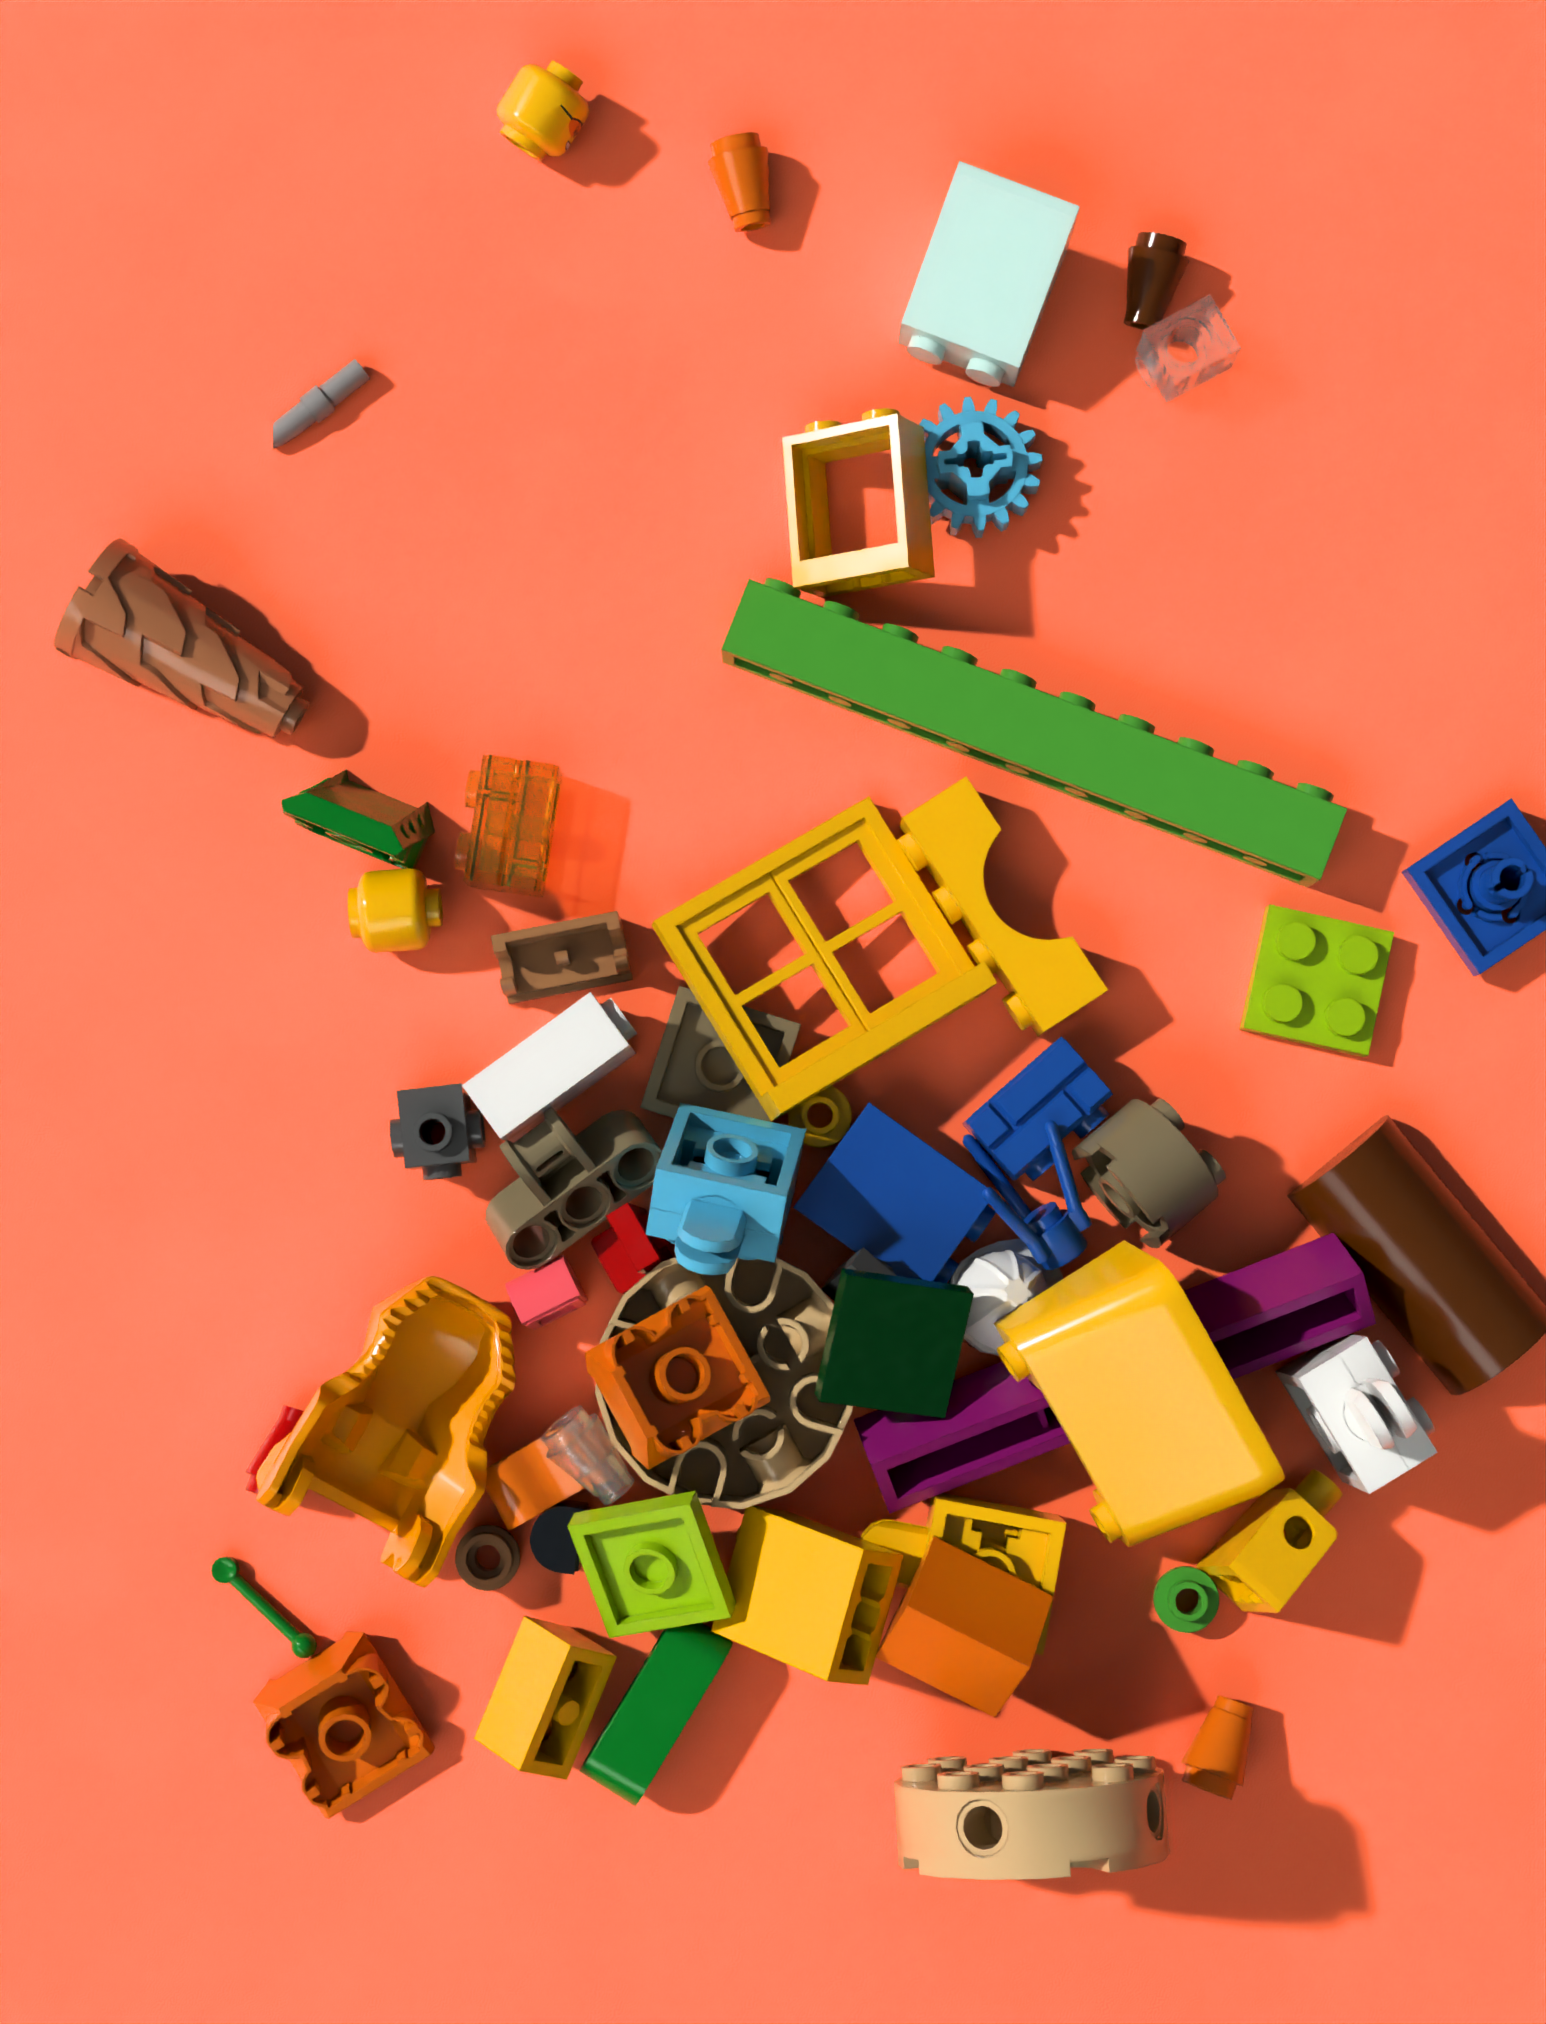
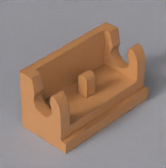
[491,911,633,1004]

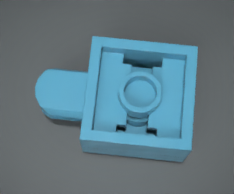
[646,1102,806,1275]

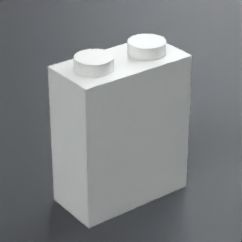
[462,992,638,1143]

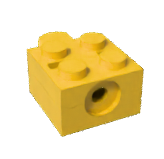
[860,1493,1067,1655]

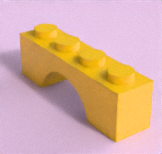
[897,776,1108,1036]

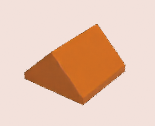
[875,1535,1054,1718]

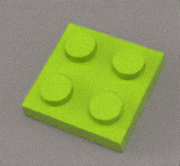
[1239,904,1394,1057]
[567,1490,736,1638]

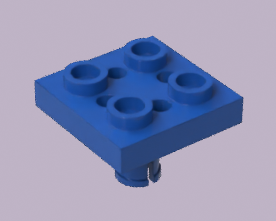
[1401,798,1546,977]

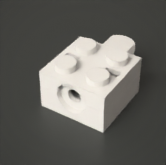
[1275,1334,1438,1494]

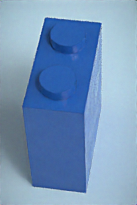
[793,1102,996,1283]

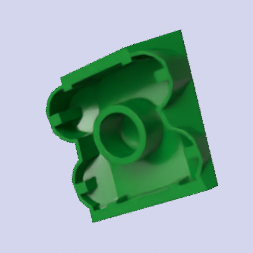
[281,769,435,869]

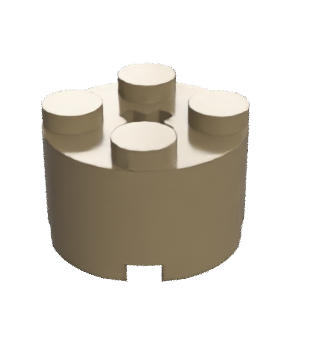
[1072,1098,1226,1249]

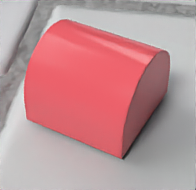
[505,1255,588,1330]

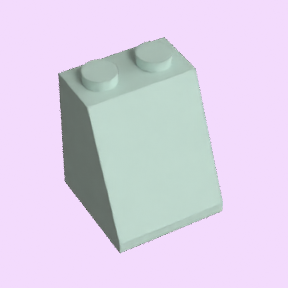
[898,161,1080,387]

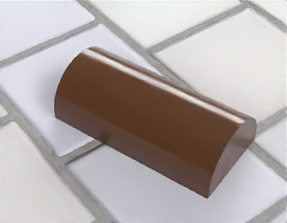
[1287,1115,1546,1395]

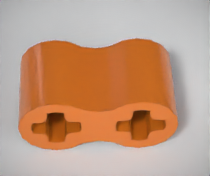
[485,1413,615,1530]

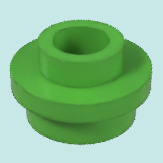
[1153,1566,1219,1633]

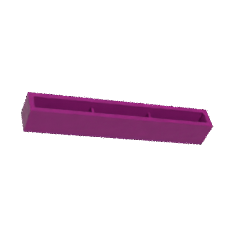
[853,1233,1376,1514]

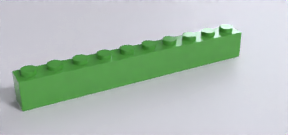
[721,578,1347,888]

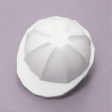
[948,1239,1063,1356]

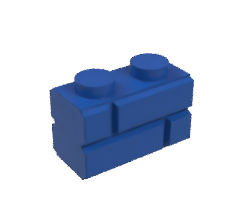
[962,1036,1113,1181]

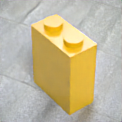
[711,1505,904,1685]

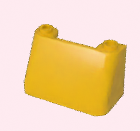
[993,1240,1285,1547]

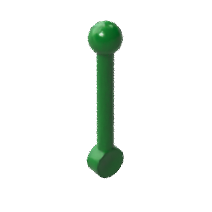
[211,1556,317,1659]

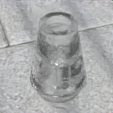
[541,1405,634,1506]

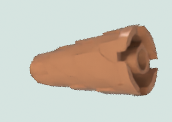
[54,538,310,738]

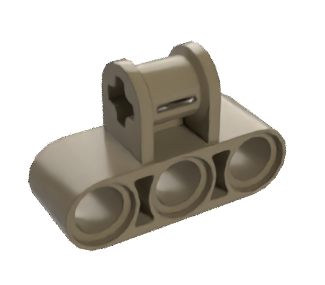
[485,1107,662,1270]

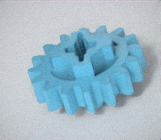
[919,397,1043,538]

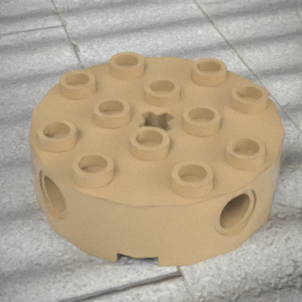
[595,1257,853,1509]
[894,1749,1170,1880]

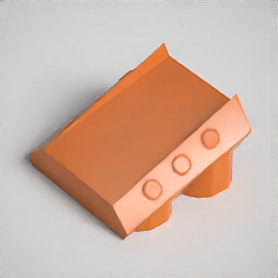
[585,1285,770,1470]
[253,1631,435,1819]

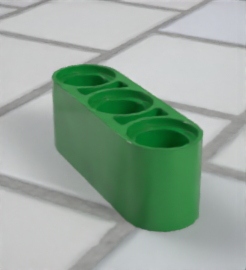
[580,1623,733,1806]

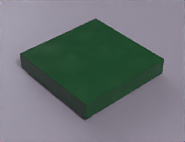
[814,1268,974,1418]

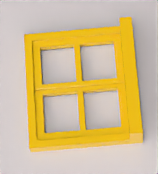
[651,797,997,1122]

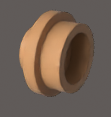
[455,1524,520,1591]

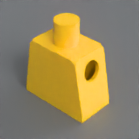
[1195,1469,1343,1613]

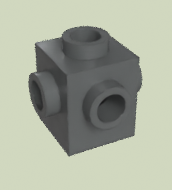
[390,1083,486,1180]

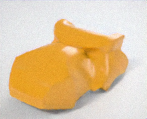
[256,1276,516,1588]

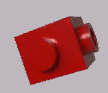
[591,1202,673,1294]

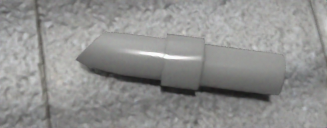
[273,359,370,449]

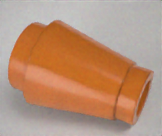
[708,132,771,232]
[1181,1695,1255,1800]

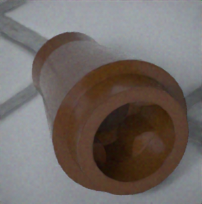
[1123,232,1189,331]

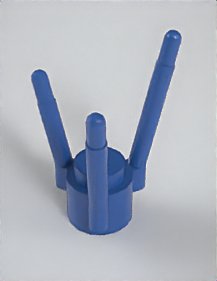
[962,1120,1092,1270]

